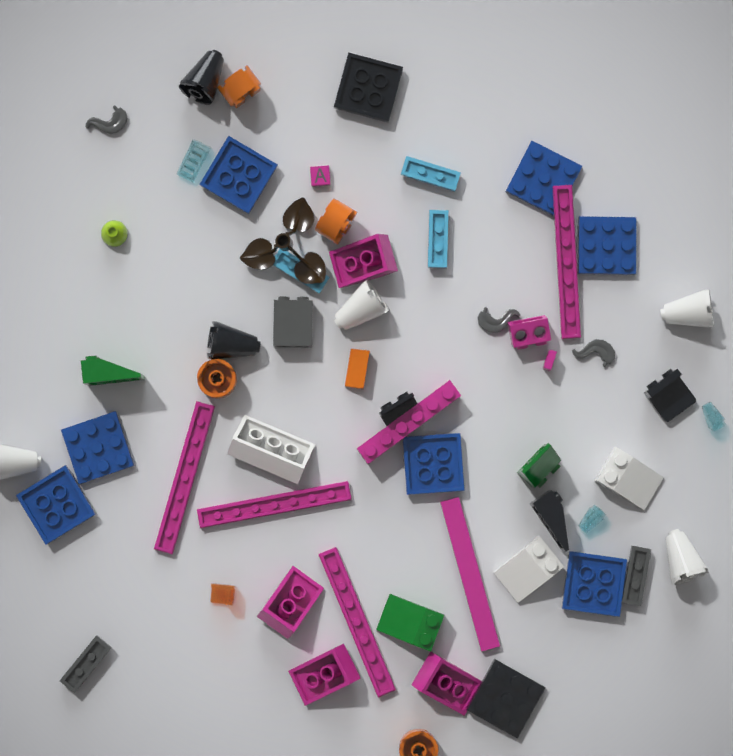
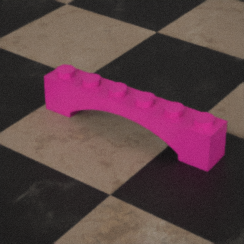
[357,380,461,464]

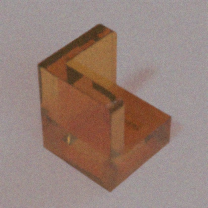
[210,583,235,605]

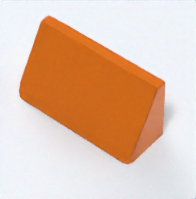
[345,349,370,389]

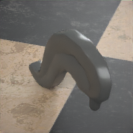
[85,105,128,134]
[477,307,520,333]
[572,339,615,367]

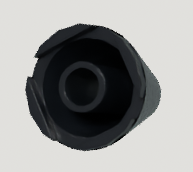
[179,50,224,105]
[207,321,261,359]

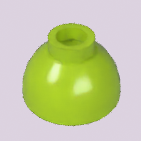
[101,220,128,247]

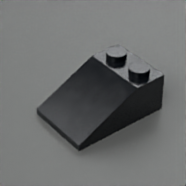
[529,490,569,552]

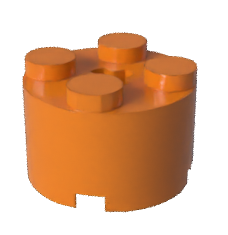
[217,65,261,108]
[315,199,358,245]
[197,359,237,399]
[399,729,438,756]

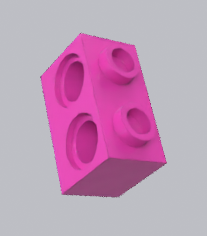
[507,315,551,349]

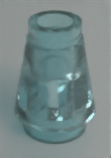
[701,402,726,432]
[578,504,606,533]

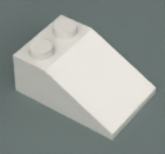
[594,447,664,510]
[494,536,564,603]

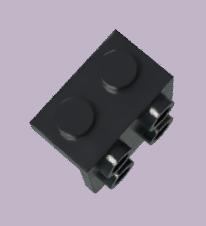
[644,369,696,422]
[379,392,418,426]

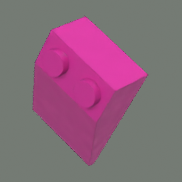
[329,234,398,288]
[257,566,324,639]
[288,643,361,706]
[411,652,482,716]

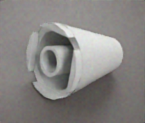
[334,280,389,330]
[661,290,714,328]
[0,444,41,480]
[666,529,709,585]

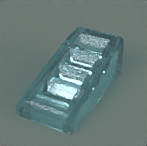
[177,139,211,183]

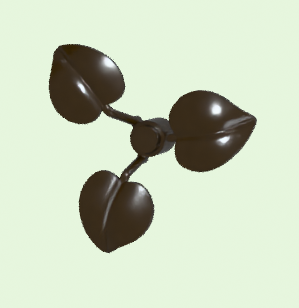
[240,197,326,284]

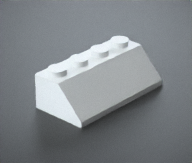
[227,415,315,484]

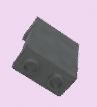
[273,296,313,348]

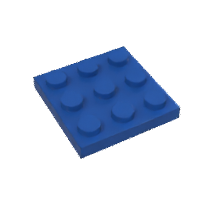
[199,136,278,214]
[505,140,582,216]
[578,216,636,275]
[61,411,134,484]
[403,433,465,495]
[16,465,96,545]
[562,551,627,617]

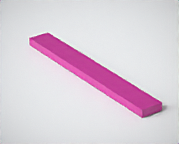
[552,185,581,339]
[154,401,215,554]
[197,481,351,528]
[440,497,500,652]
[318,547,396,697]

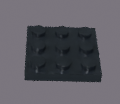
[334,52,403,123]
[466,658,546,739]

